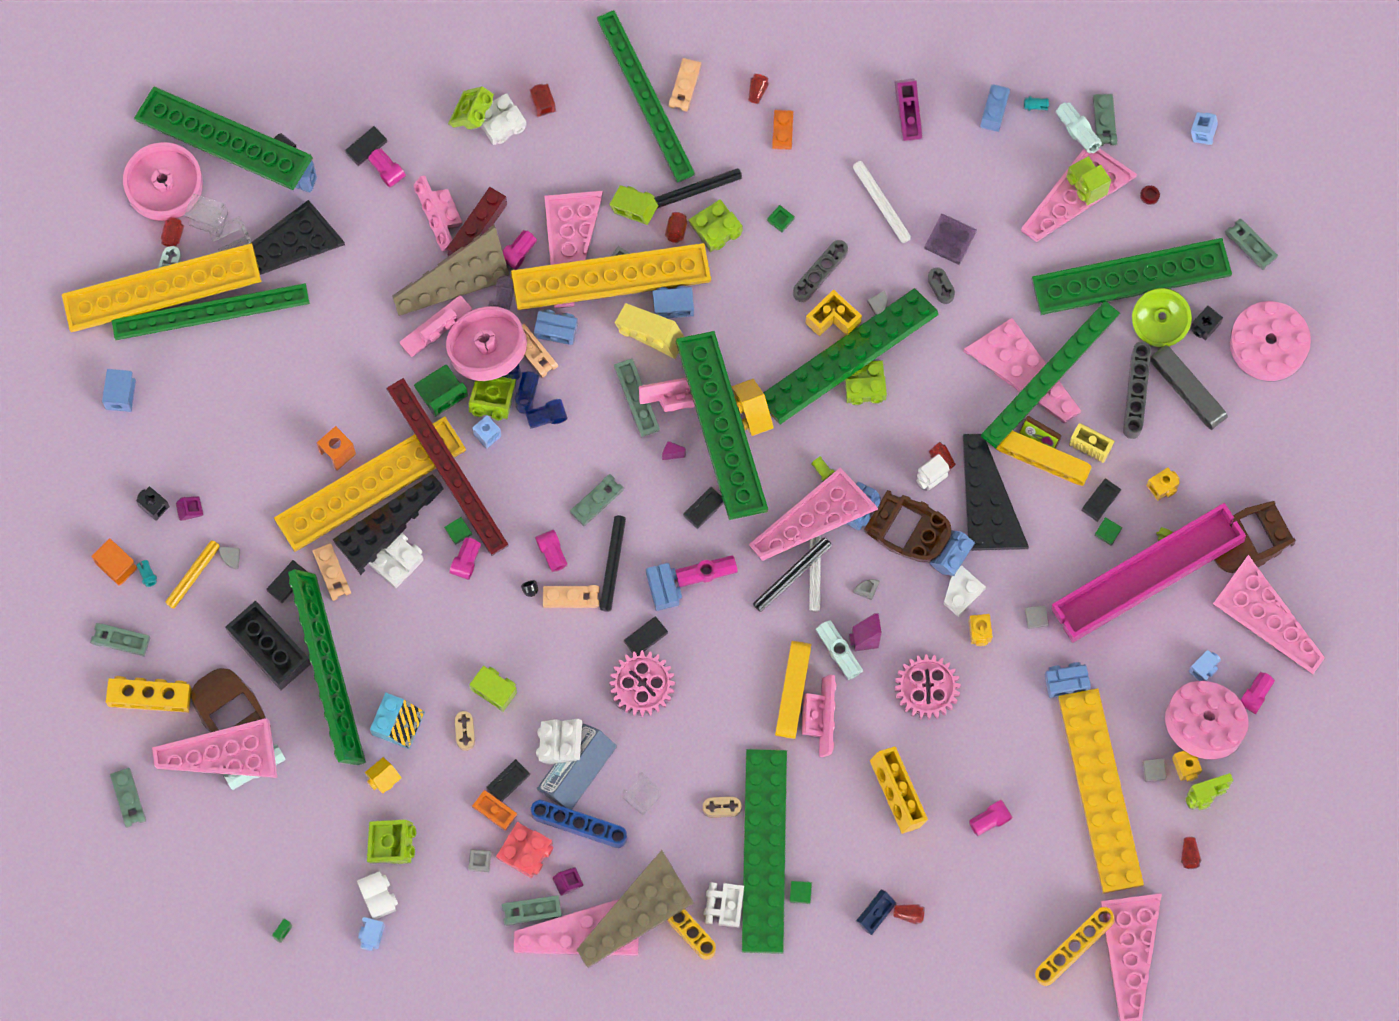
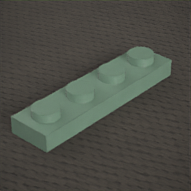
[614,358,660,437]

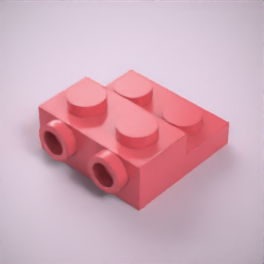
[496,822,554,879]

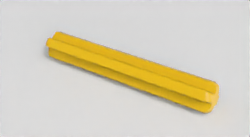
[165,540,220,609]

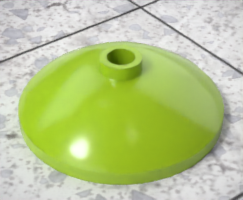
[1132,288,1192,347]

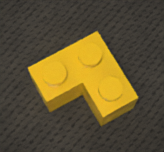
[805,289,862,337]
[731,378,774,436]

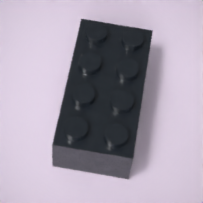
[225,600,311,690]

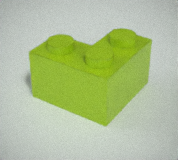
[1067,156,1111,206]

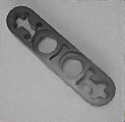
[793,240,848,302]

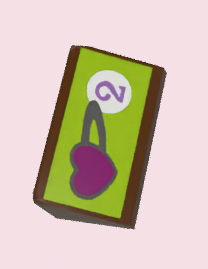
[1019,416,1062,449]

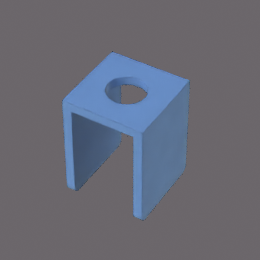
[102,369,136,412]

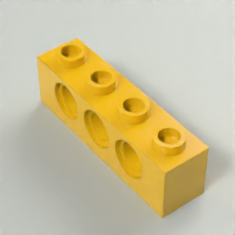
[106,676,192,713]
[869,746,928,834]

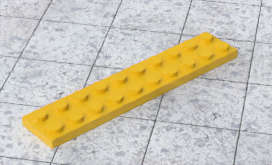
[62,243,262,333]
[511,243,711,310]
[274,417,466,552]
[1058,688,1144,894]

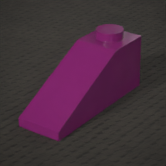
[894,79,923,141]
[849,613,882,651]

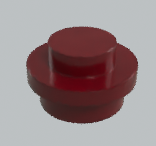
[1140,185,1160,205]

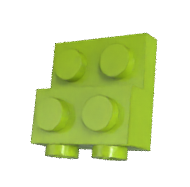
[448,86,494,130]
[688,199,743,252]
[845,360,887,405]
[469,377,516,421]
[1185,773,1233,810]
[367,819,416,864]

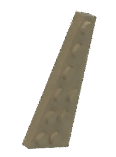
[392,225,511,316]
[577,850,694,968]

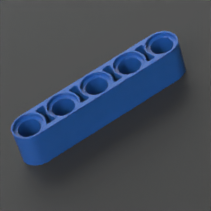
[531,800,627,848]

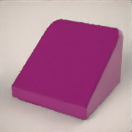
[662,441,686,460]
[176,496,203,521]
[553,867,584,896]

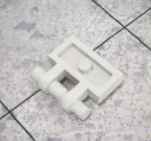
[703,882,744,928]

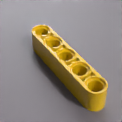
[996,431,1092,486]
[775,640,812,739]
[1035,907,1115,986]
[667,909,716,960]

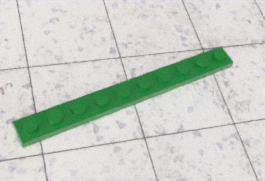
[597,10,695,183]
[111,283,310,340]
[981,301,1120,449]

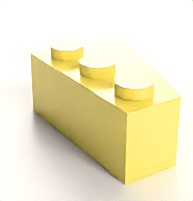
[615,303,684,359]

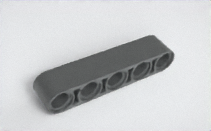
[1123,341,1151,439]
[1150,345,1228,430]

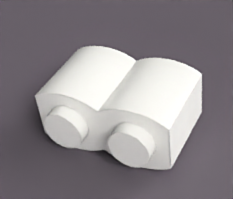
[916,454,949,491]
[357,871,398,920]

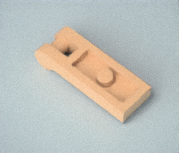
[669,58,701,112]
[522,324,558,378]
[312,543,351,601]
[543,585,600,608]

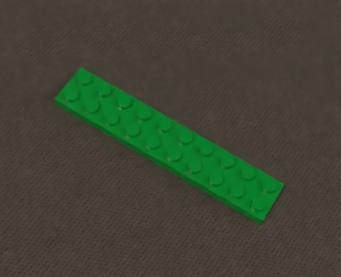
[134,86,313,190]
[1032,238,1232,315]
[763,288,939,424]
[676,331,768,520]
[288,569,366,765]
[742,749,787,954]

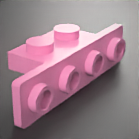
[414,175,463,251]
[400,295,472,357]
[639,378,695,412]
[802,675,836,757]

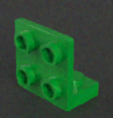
[414,365,468,417]

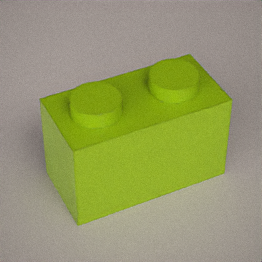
[609,185,658,225]
[469,665,517,712]

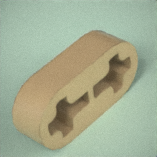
[455,711,475,751]
[703,797,741,818]

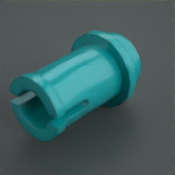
[1024,96,1049,111]
[136,560,157,587]

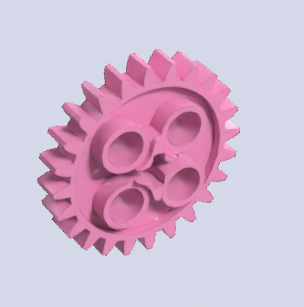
[609,650,675,717]
[895,654,961,720]

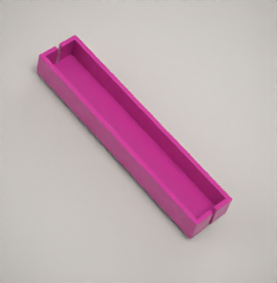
[1051,502,1246,643]

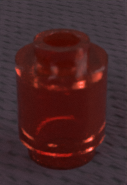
[665,212,688,243]
[160,218,184,247]

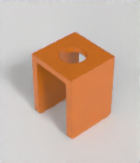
[316,426,356,471]
[91,538,137,586]

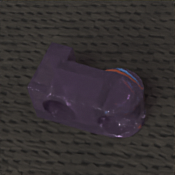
[488,275,514,311]

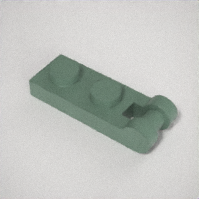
[1093,94,1117,146]
[1225,219,1278,270]
[570,474,624,526]
[90,623,150,657]
[110,768,146,828]
[502,895,562,926]

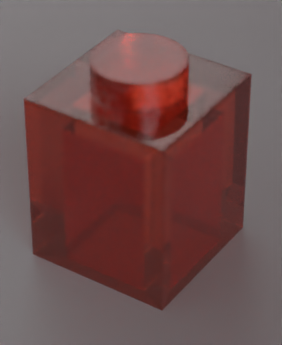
[530,84,556,117]

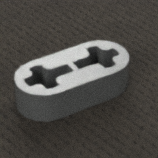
[928,267,955,304]

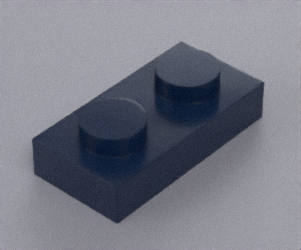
[856,889,897,935]

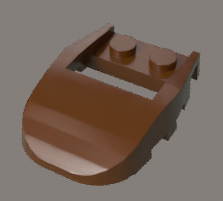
[864,490,951,562]
[1214,501,1296,573]
[191,668,271,732]

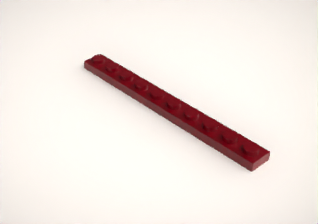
[386,378,509,556]

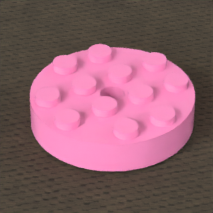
[123,142,203,221]
[1230,301,1311,381]
[446,306,527,381]
[1165,681,1248,759]

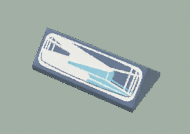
[537,723,617,810]

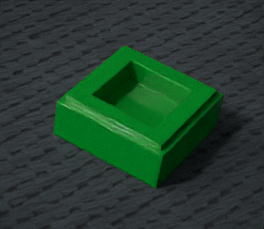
[767,205,795,232]
[444,517,472,545]
[1095,517,1123,546]
[790,881,812,904]
[272,918,292,943]

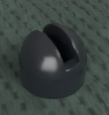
[521,580,538,597]

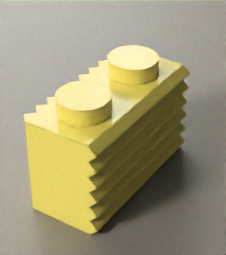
[1069,423,1115,463]

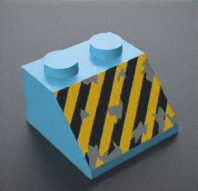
[370,692,425,749]

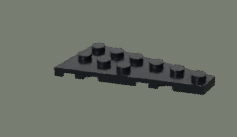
[251,200,345,275]
[963,434,1029,551]
[333,474,444,575]

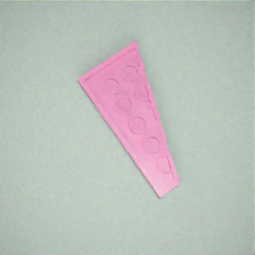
[1021,148,1137,242]
[545,191,603,308]
[963,318,1081,424]
[749,468,878,561]
[1213,555,1325,675]
[152,718,278,778]
[1100,893,1162,1021]
[514,899,639,956]

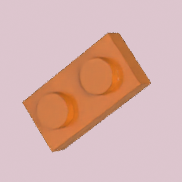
[772,110,794,150]
[472,790,517,831]

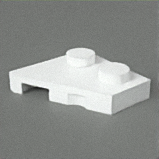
[944,565,986,617]

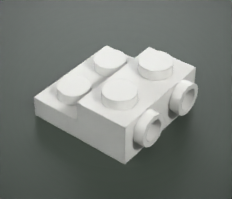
[481,93,527,145]
[368,533,423,589]
[536,719,582,765]

